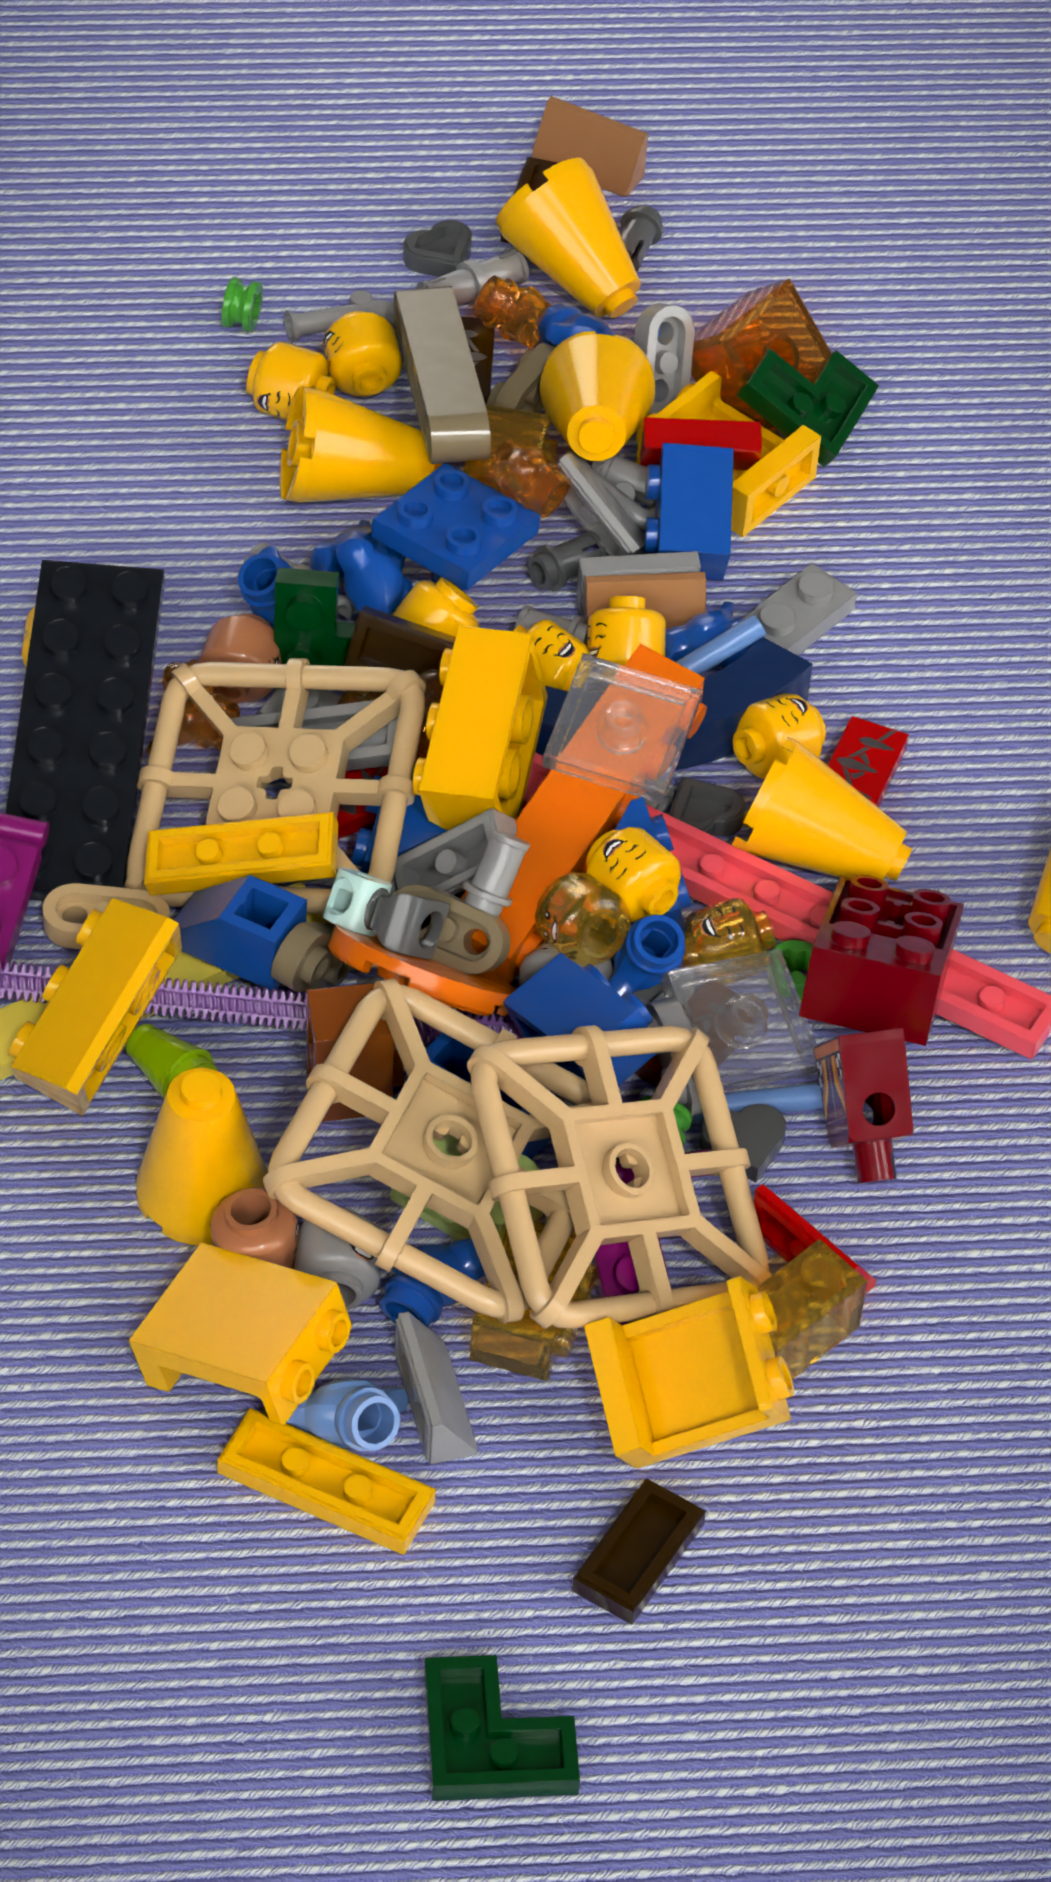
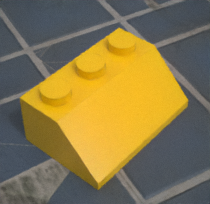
[413,625,548,831]
[8,898,182,1116]

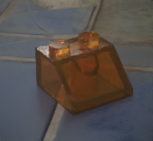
[691,278,832,433]

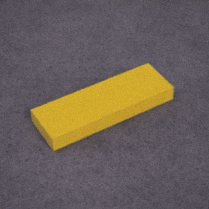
[144,812,339,896]
[217,1408,436,1555]

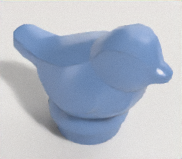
[286,1379,409,1451]

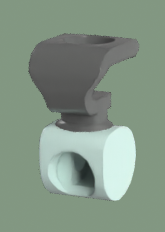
[323,867,450,959]

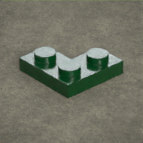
[736,348,879,467]
[274,567,356,666]
[424,1655,580,1801]

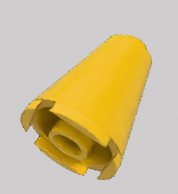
[496,157,641,318]
[540,331,655,461]
[279,386,444,503]
[731,736,913,882]
[136,1068,268,1245]

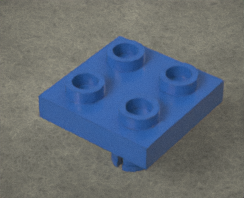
[371,463,540,591]

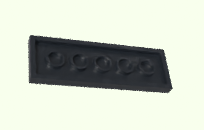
[5,560,165,901]

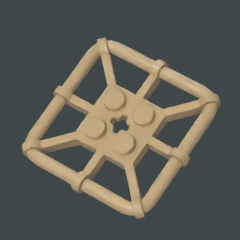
[124,658,426,914]
[263,978,593,1324]
[467,1025,773,1329]

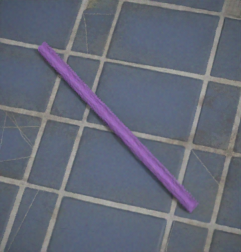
[0,961,522,1044]

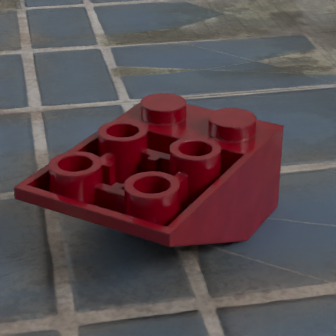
[799,875,964,1046]

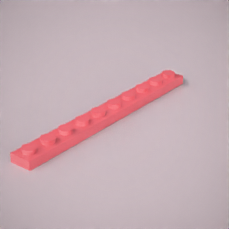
[521,752,1051,1060]

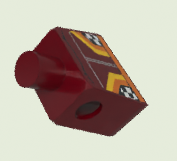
[813,1028,914,1184]

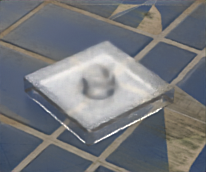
[542,653,702,804]
[660,949,817,1092]

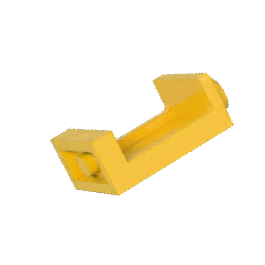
[636,371,821,537]
[129,1242,352,1425]
[584,1276,794,1469]

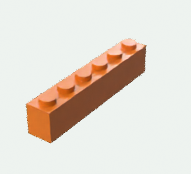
[461,643,707,984]

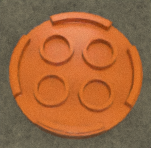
[328,924,516,1017]

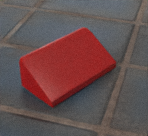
[640,417,762,470]
[754,1184,877,1310]

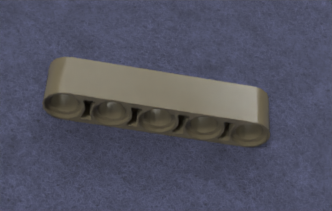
[394,286,491,464]

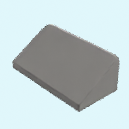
[545,452,644,556]
[394,808,517,896]
[395,1312,478,1465]

